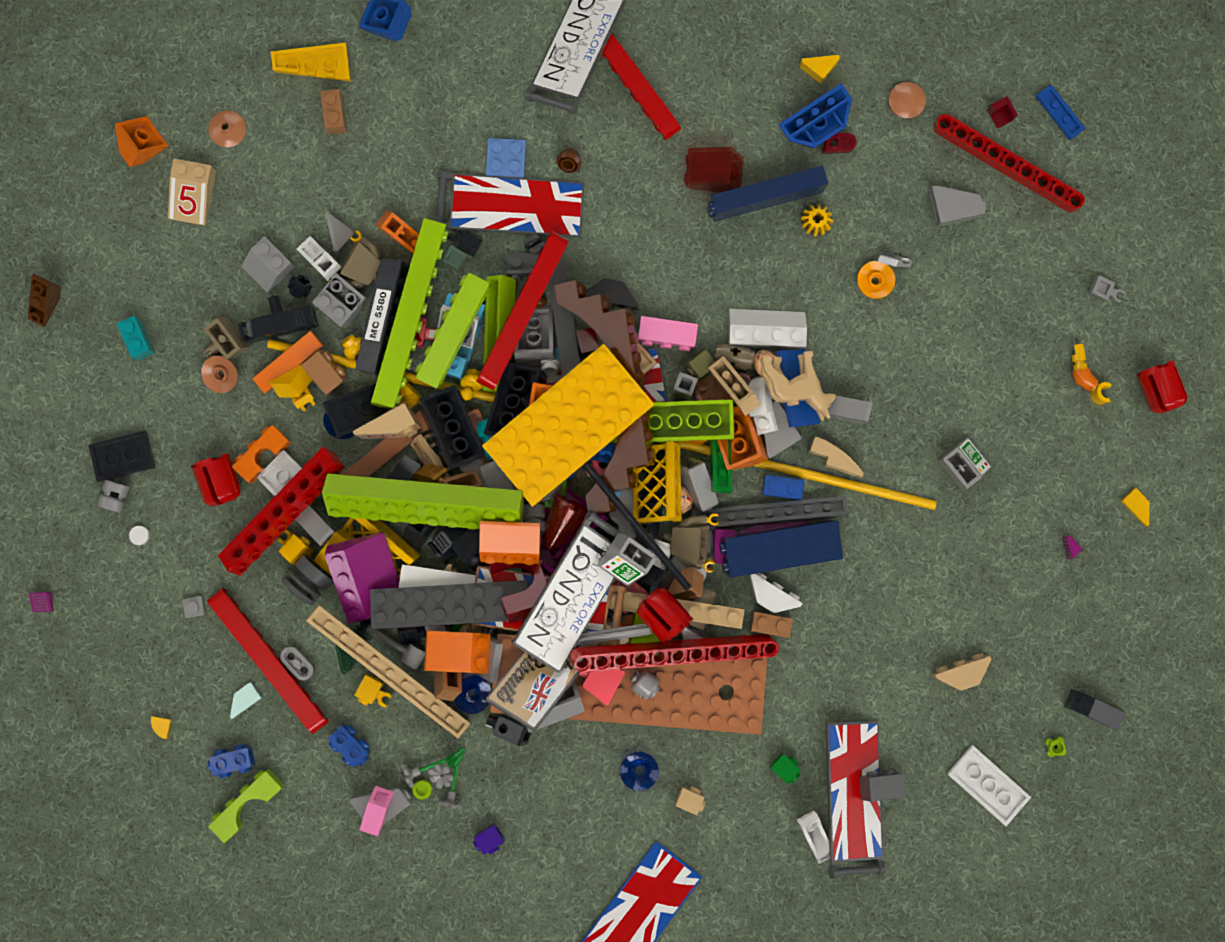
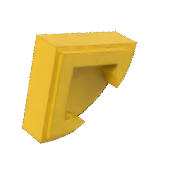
[151,716,172,739]

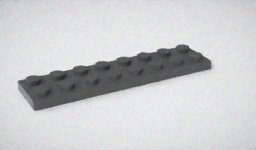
[370,580,528,629]

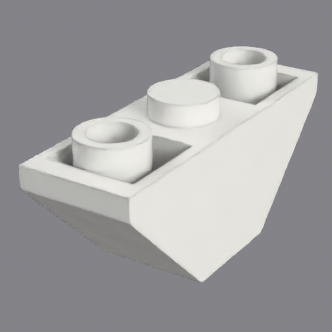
[749,573,803,613]

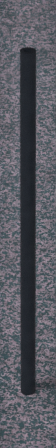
[582,461,692,591]

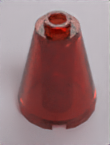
[543,494,588,550]

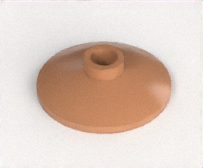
[208,110,246,147]
[201,355,238,393]

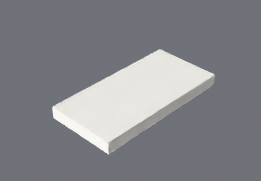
[398,565,476,588]
[947,745,1031,826]

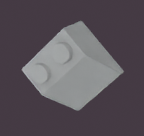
[241,236,295,293]

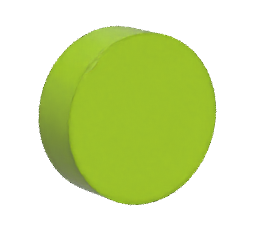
[412,779,432,800]

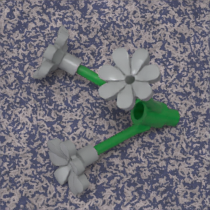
[400,747,466,810]

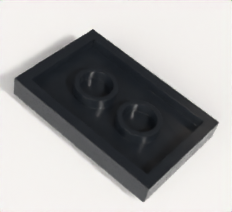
[322,384,388,439]
[88,431,155,482]

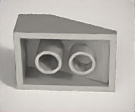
[514,307,554,367]

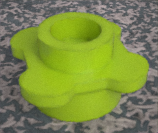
[1045,737,1066,757]

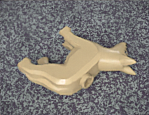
[760,351,836,421]

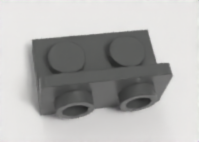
[506,253,540,280]

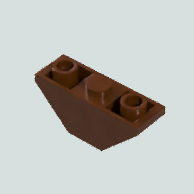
[28,274,61,327]

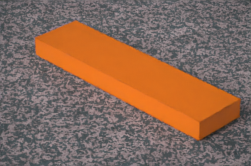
[252,331,324,394]

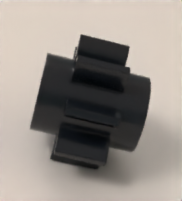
[287,274,313,299]

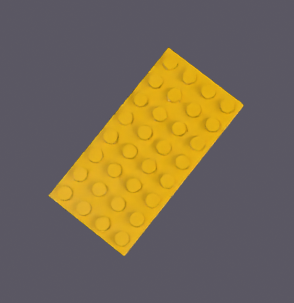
[482,344,655,507]

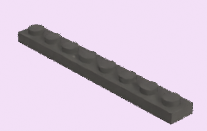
[692,496,848,530]

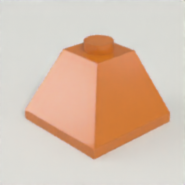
[115,116,168,167]

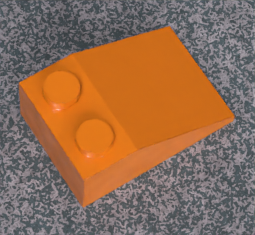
[424,631,490,674]

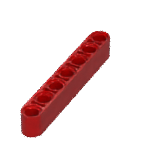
[601,33,681,141]

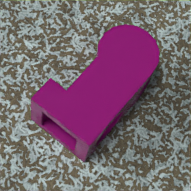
[712,529,735,565]

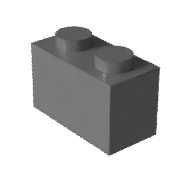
[859,769,905,802]

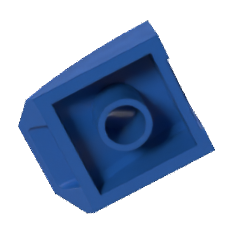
[359,0,411,42]

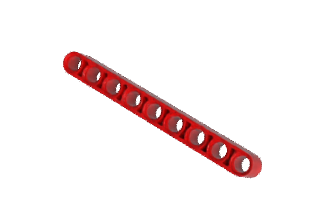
[933,114,1085,212]
[476,231,569,391]
[207,588,329,734]

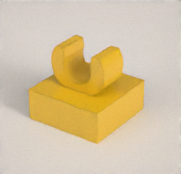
[292,386,315,411]

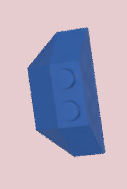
[778,83,852,148]

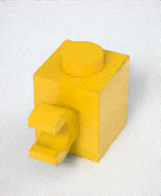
[278,530,315,566]
[354,674,393,707]

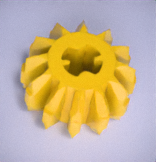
[800,204,833,237]

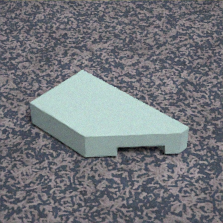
[230,682,262,719]

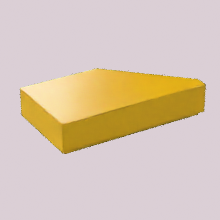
[1121,488,1150,527]

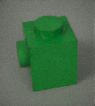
[769,752,801,784]

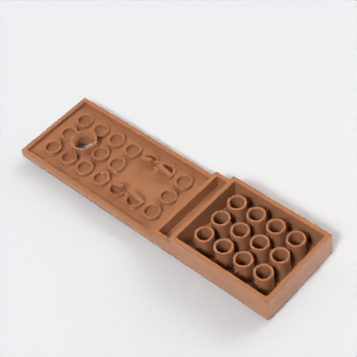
[490,633,767,735]

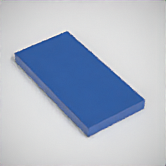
[774,349,820,428]

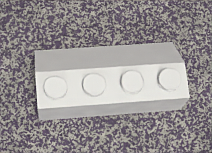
[728,309,807,350]

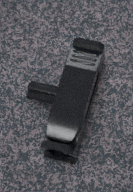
[238,295,319,344]
[427,526,469,564]

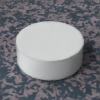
[129,526,150,545]

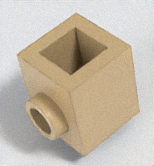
[675,786,706,815]

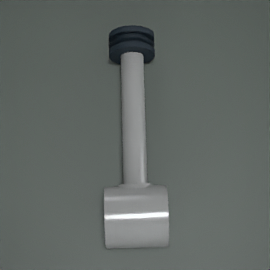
[357,619,425,670]

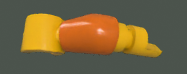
[1071,344,1112,405]

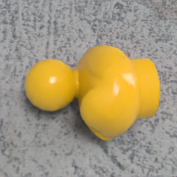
[341,334,362,360]
[458,369,483,401]

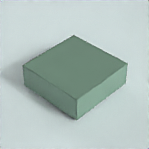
[441,245,468,271]

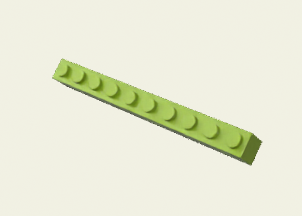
[371,218,449,410]

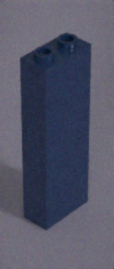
[707,165,828,222]
[719,519,843,578]

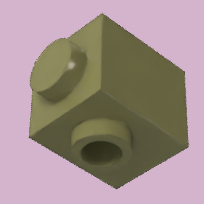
[683,350,715,379]

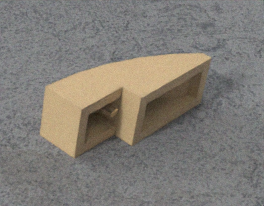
[808,436,864,478]

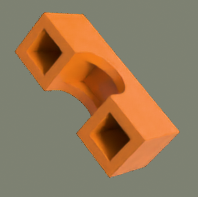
[232,425,292,484]

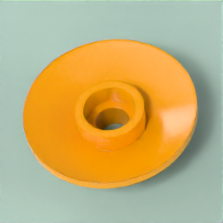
[857,261,895,299]

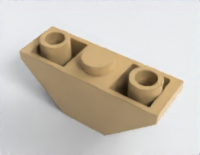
[931,653,991,691]

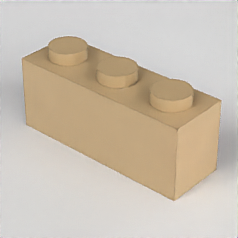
[708,356,761,416]

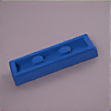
[1035,85,1086,141]

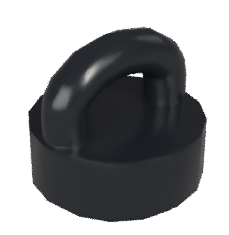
[524,234,543,253]

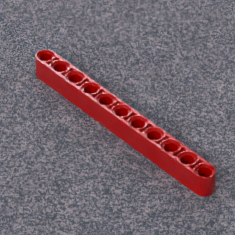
[569,634,779,672]

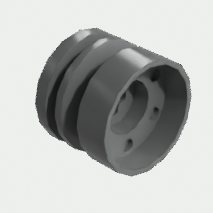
[281,554,334,605]

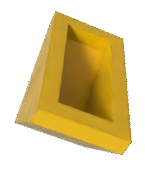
[800,55,840,84]
[269,364,313,398]

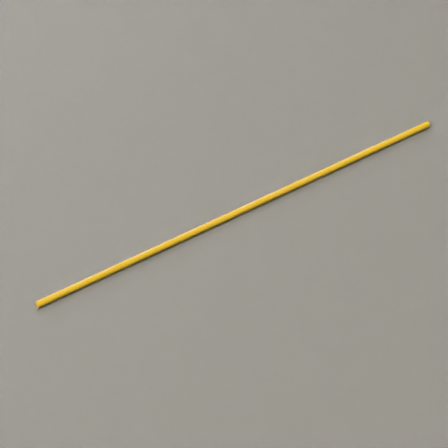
[267,339,937,510]

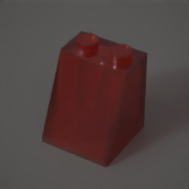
[684,147,744,193]

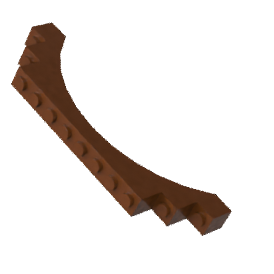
[554,280,656,515]

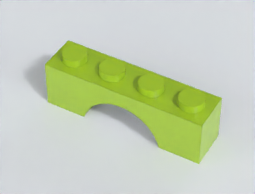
[208,769,285,843]

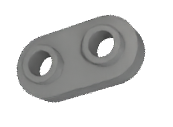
[280,646,314,680]

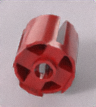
[1136,360,1188,414]
[191,453,241,507]
[637,588,694,646]

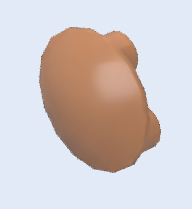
[889,82,926,119]
[695,375,732,401]

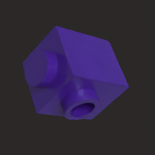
[473,823,505,855]

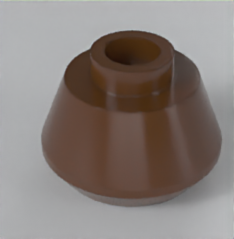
[556,148,582,173]

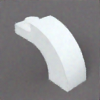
[297,236,341,281]
[749,376,778,435]
[797,811,830,864]

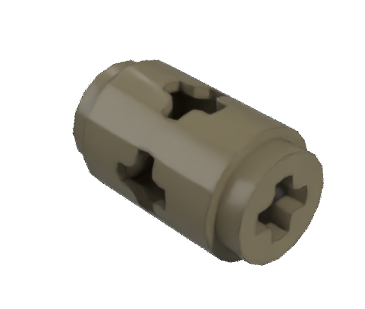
[714,343,755,371]

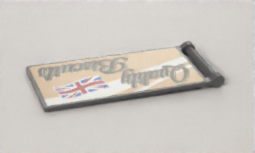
[486,609,623,731]

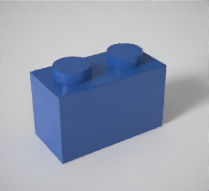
[761,475,804,500]

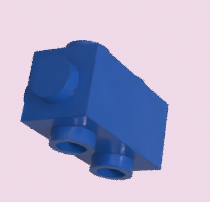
[328,724,371,767]
[208,744,255,778]

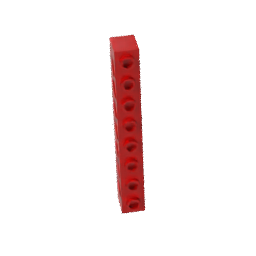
[218,447,345,576]

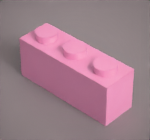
[638,316,698,352]

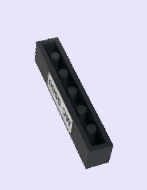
[355,258,410,376]

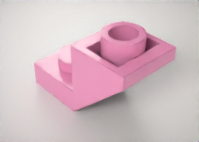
[360,786,394,837]

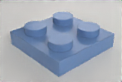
[486,138,526,178]

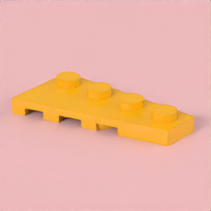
[271,43,351,82]

